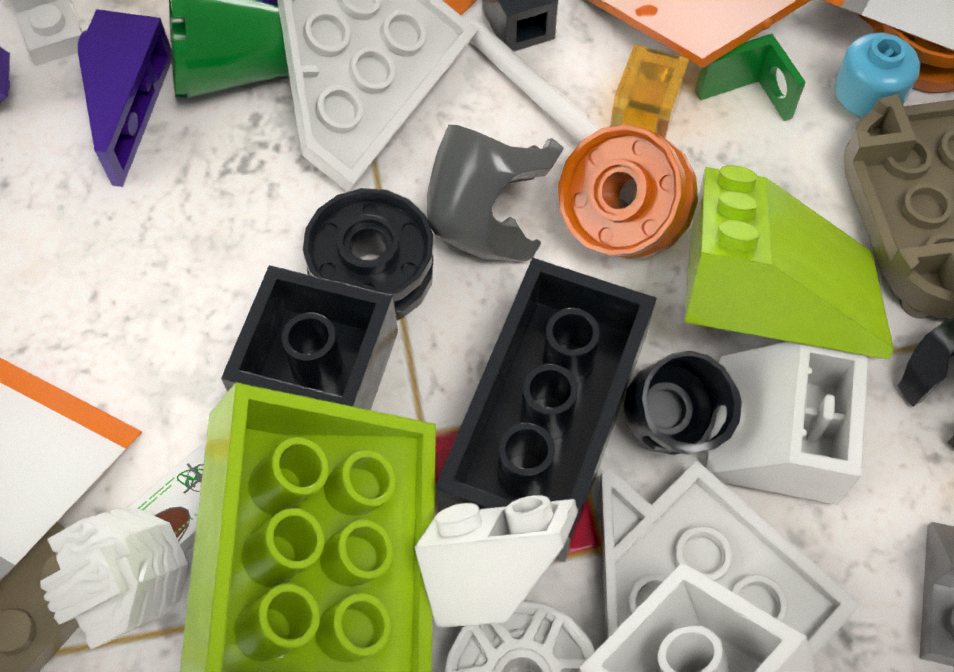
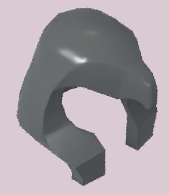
[427,125,564,262]

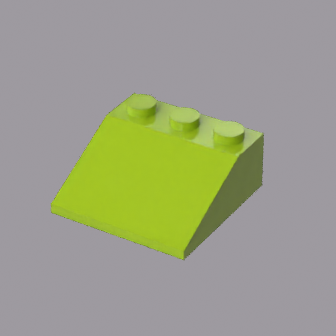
[685,165,894,360]

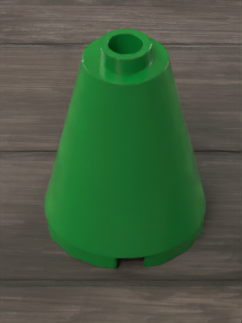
[169,0,289,98]

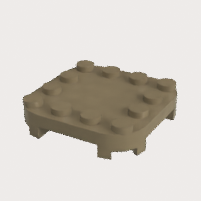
[844,93,954,319]

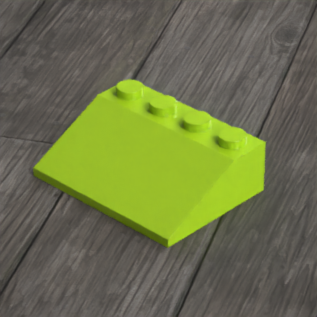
[180,383,436,672]

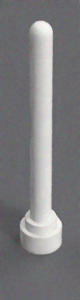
[470,23,637,205]

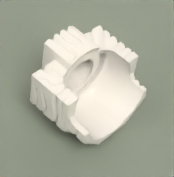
[40,508,189,649]

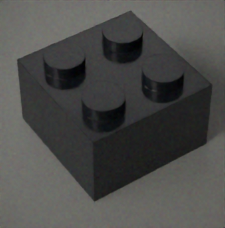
[221,265,398,410]

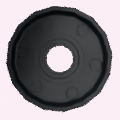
[303,188,434,320]

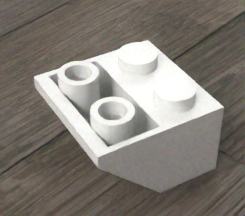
[705,341,869,505]

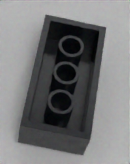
[435,257,657,562]

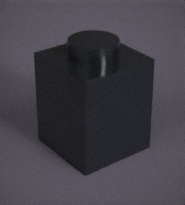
[482,0,558,52]

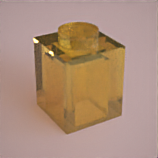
[610,44,689,138]

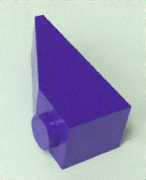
[77,9,173,187]

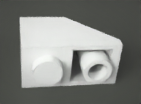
[414,496,578,628]

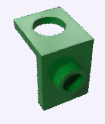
[695,33,805,121]

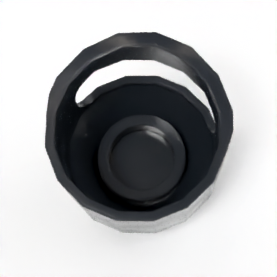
[623,351,742,455]

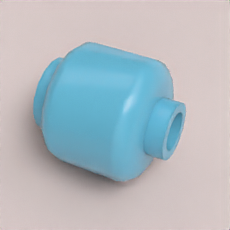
[834,33,920,117]

